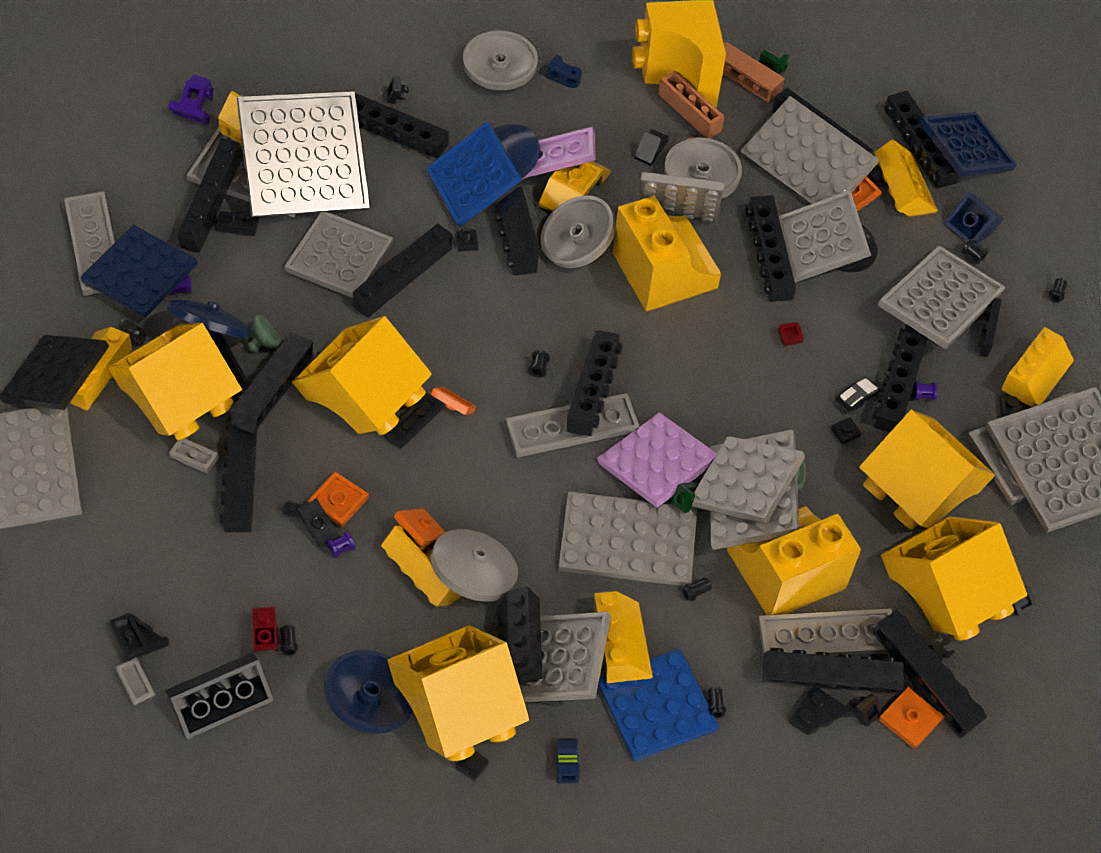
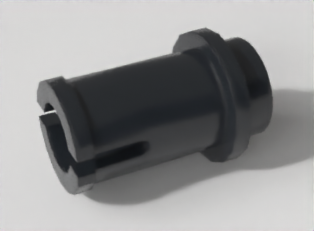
[1049,278,1067,303]
[282,500,305,517]
[682,577,712,601]
[280,625,298,656]
[708,687,727,718]

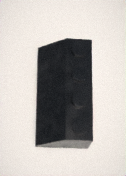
[495,186,539,276]
[497,586,543,685]
[165,653,274,739]

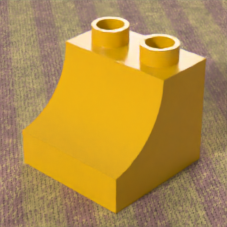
[632,0,726,107]
[612,195,721,312]
[292,316,432,435]
[108,323,242,440]
[859,409,995,530]
[727,506,861,615]
[881,516,1027,641]
[387,625,529,761]

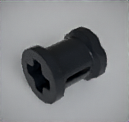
[962,238,989,264]
[528,350,550,378]

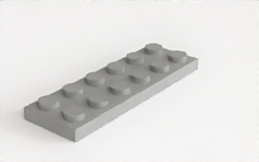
[64,191,115,296]
[506,393,640,458]
[758,608,892,656]

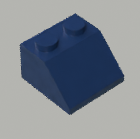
[943,192,1004,244]

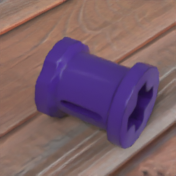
[171,275,192,295]
[913,381,938,401]
[327,531,356,558]

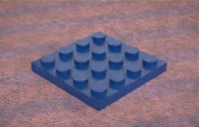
[426,121,522,227]
[598,649,719,762]

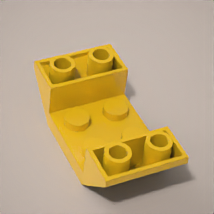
[538,161,611,213]

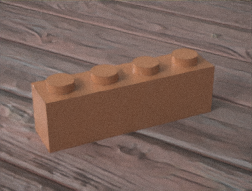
[723,42,785,103]
[658,71,725,139]

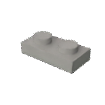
[169,438,219,474]

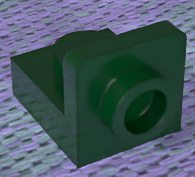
[759,50,789,74]
[671,482,699,513]

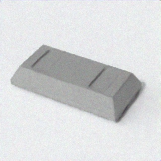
[115,657,156,705]

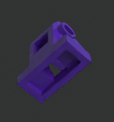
[168,74,214,125]

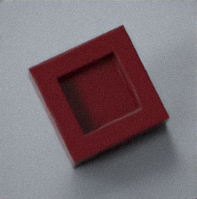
[777,322,804,346]

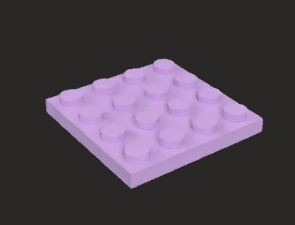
[598,412,717,507]

